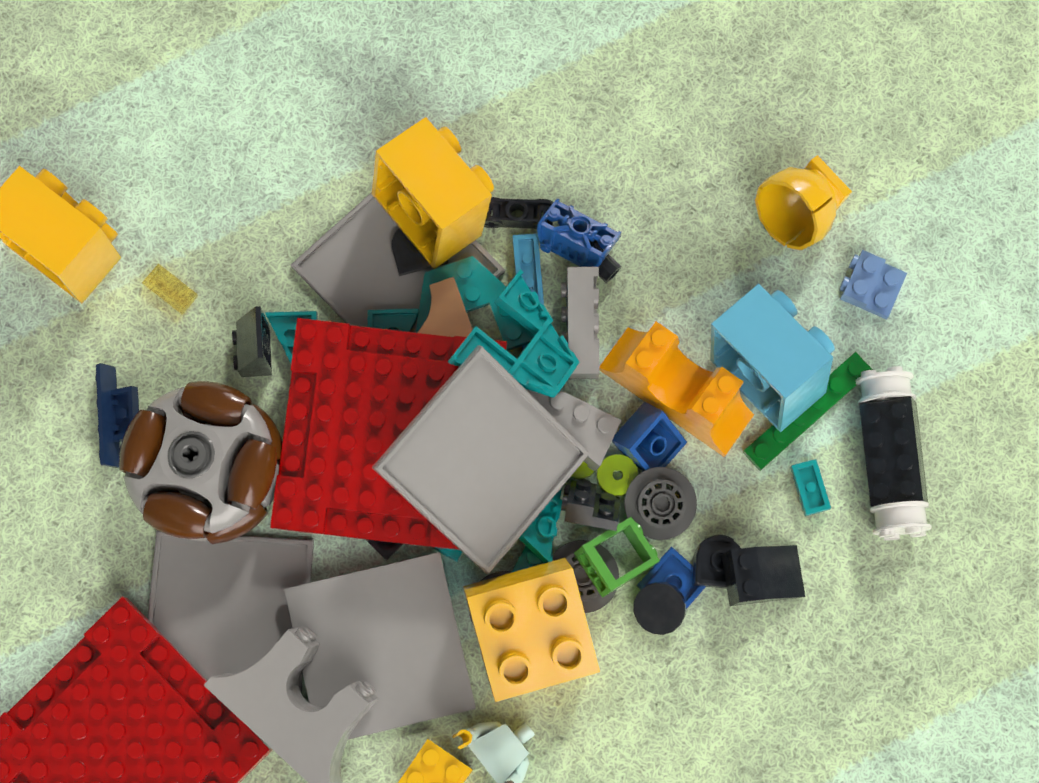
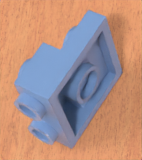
[839,250,907,320]

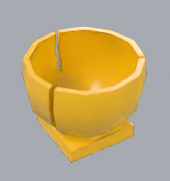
[755,155,852,250]

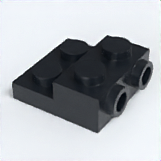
[561,479,621,531]

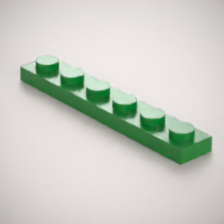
[743,352,873,471]

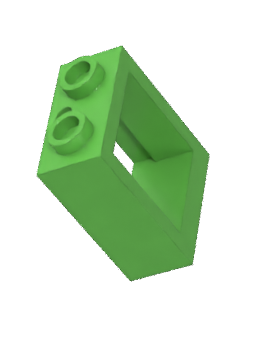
[574,517,660,598]

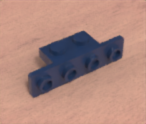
[95,363,139,468]

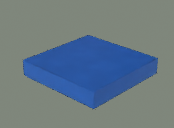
[636,547,706,609]

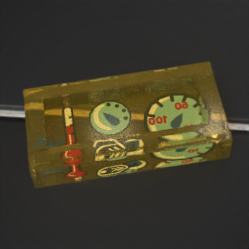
[142,264,198,315]

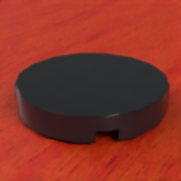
[633,582,686,635]

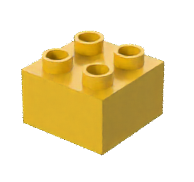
[372,117,494,269]
[0,165,121,304]
[463,558,600,702]

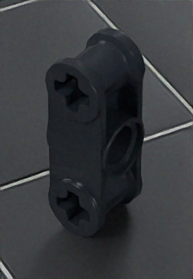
[484,197,554,229]

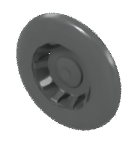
[625,467,697,540]
[553,540,619,613]

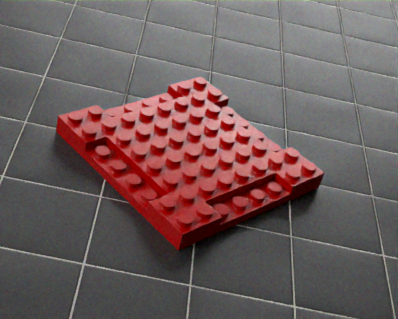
[270,318,507,550]
[0,596,273,783]

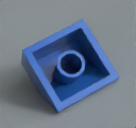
[612,402,687,472]

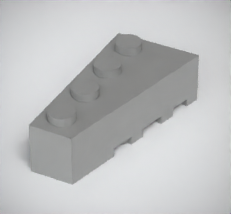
[561,267,600,379]
[526,389,621,472]

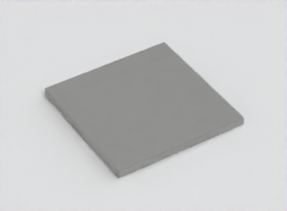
[291,192,505,333]
[372,345,590,574]
[148,531,314,693]
[284,552,476,740]

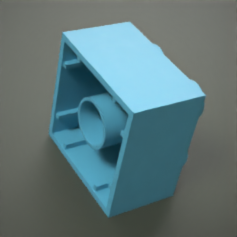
[710,283,835,432]

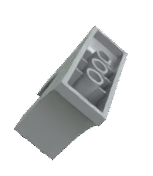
[204,627,379,783]

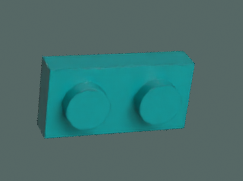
[790,459,831,516]

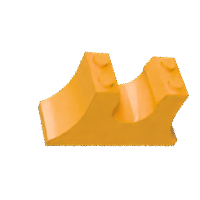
[599,321,754,457]

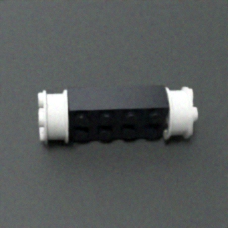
[856,366,932,540]

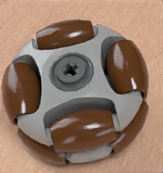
[119,381,283,544]

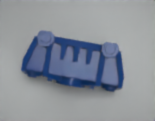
[537,199,622,267]

